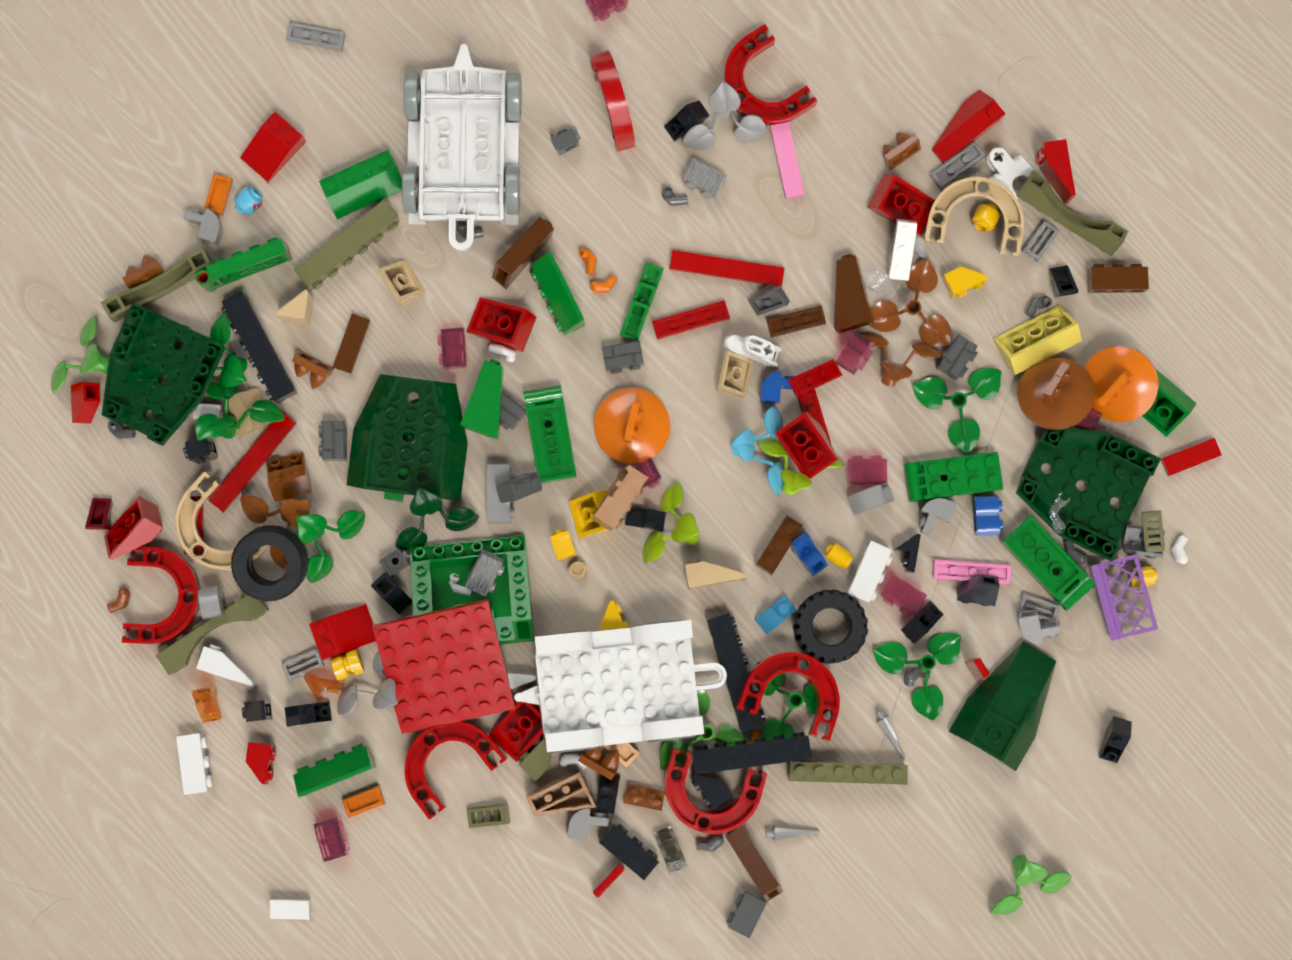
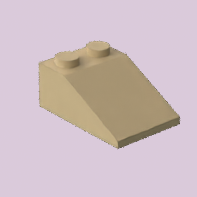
[684,559,747,590]

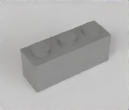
[487,464,515,524]

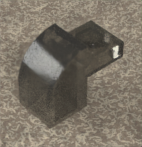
[653,826,688,873]

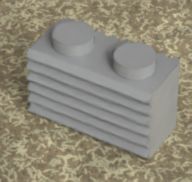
[682,158,727,199]
[465,549,505,596]

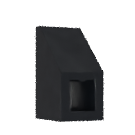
[664,100,710,141]
[371,572,412,614]
[956,574,1000,606]
[284,701,332,727]
[1099,716,1132,763]
[691,774,733,809]

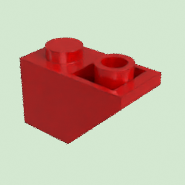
[70,382,100,424]
[245,742,277,784]

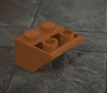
[266,452,312,502]

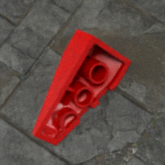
[932,90,1006,164]

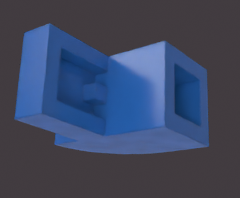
[760,371,795,404]
[791,532,828,577]

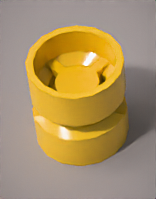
[330,649,365,681]

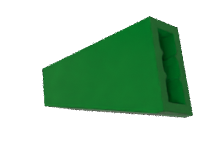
[460,359,504,440]

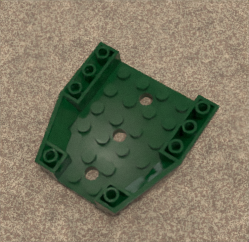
[101,302,226,446]
[347,374,468,500]
[1015,428,1161,562]

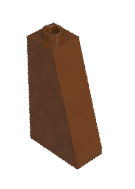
[492,217,554,290]
[834,254,875,334]
[725,826,783,902]

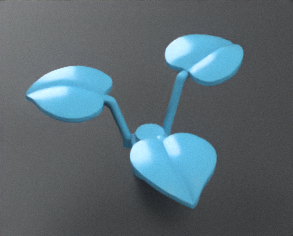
[731,406,784,496]

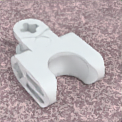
[986,148,1035,200]
[724,335,782,368]

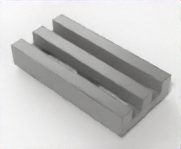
[1022,220,1060,262]
[1017,593,1060,622]
[281,648,325,682]

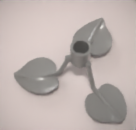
[682,81,768,150]
[337,650,398,715]

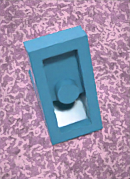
[755,595,797,634]

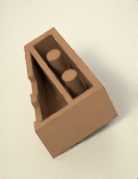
[591,465,648,531]
[526,768,596,816]

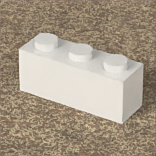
[888,219,917,281]
[847,541,893,604]
[176,733,213,795]

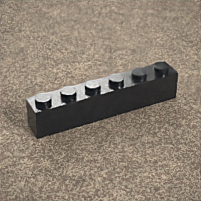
[221,291,297,404]
[707,613,766,732]
[692,732,812,775]

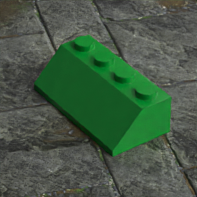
[319,150,402,220]
[530,251,585,336]
[1142,369,1197,437]
[293,743,377,798]

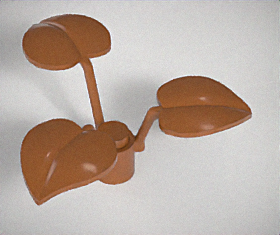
[869,259,952,346]
[854,332,943,387]
[240,495,310,570]

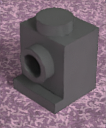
[550,128,581,156]
[379,548,411,578]

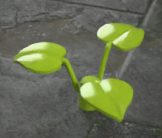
[756,439,845,495]
[642,481,700,564]

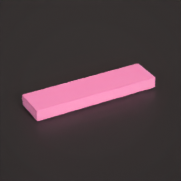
[770,122,805,199]
[933,559,1011,584]

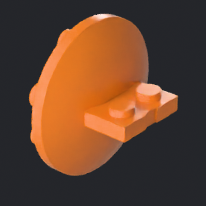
[1084,346,1159,422]
[594,388,670,464]

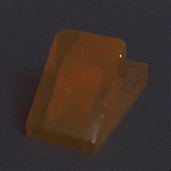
[304,675,345,702]
[192,686,222,723]

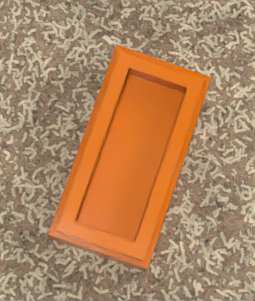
[204,174,233,216]
[342,785,386,818]

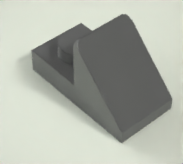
[748,284,790,316]

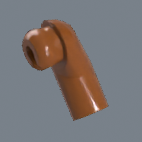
[107,587,131,613]

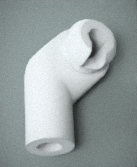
[489,343,517,362]
[1171,535,1188,565]
[449,573,472,596]
[559,752,587,770]

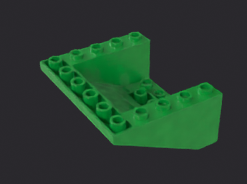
[410,535,535,645]

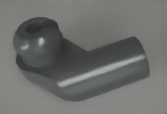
[662,187,688,206]
[456,221,484,239]
[1025,296,1052,318]
[108,420,136,439]
[1064,541,1088,565]
[904,667,931,687]
[696,833,724,852]

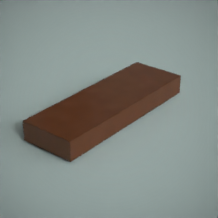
[766,305,826,338]
[333,314,370,374]

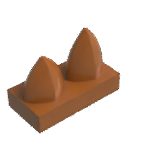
[882,132,921,170]
[123,255,164,289]
[292,351,334,389]
[578,746,619,780]
[624,784,665,811]

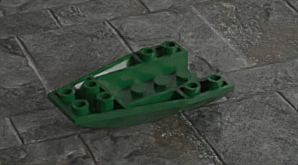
[948,641,1056,771]

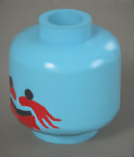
[234,187,263,215]

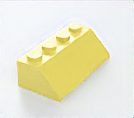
[993,305,1082,375]

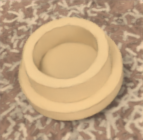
[568,560,587,579]

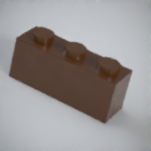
[1087,264,1149,293]
[755,515,803,576]

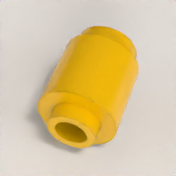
[824,542,854,569]
[1128,565,1158,588]

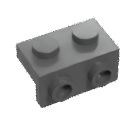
[1121,525,1165,559]

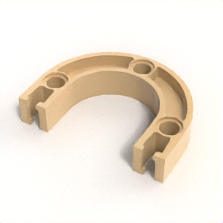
[924,177,1024,257]
[175,471,270,570]

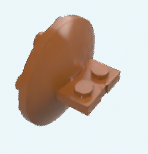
[1017,358,1096,430]

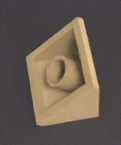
[378,260,425,307]
[275,289,314,325]
[717,350,754,397]
[223,388,272,438]

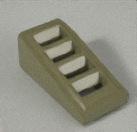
[1141,510,1165,553]
[467,803,510,828]

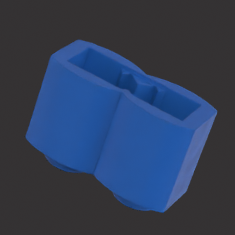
[973,496,1003,536]

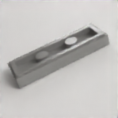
[286,22,346,52]
[929,141,986,190]

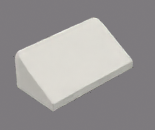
[269,899,310,920]

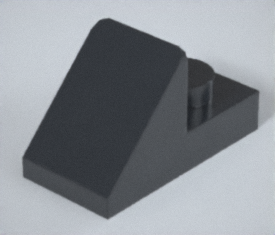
[1049,265,1079,298]
[625,507,666,532]
[893,534,921,573]
[595,774,620,814]

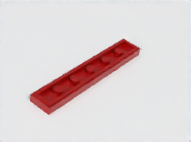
[669,250,785,287]
[208,411,297,513]

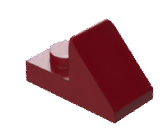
[85,498,113,530]

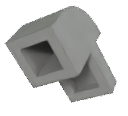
[183,208,223,246]
[847,483,894,515]
[919,498,957,535]
[198,585,225,619]
[1018,609,1062,644]
[567,808,609,840]

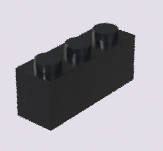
[599,823,659,880]

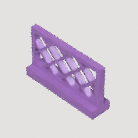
[1091,554,1158,641]

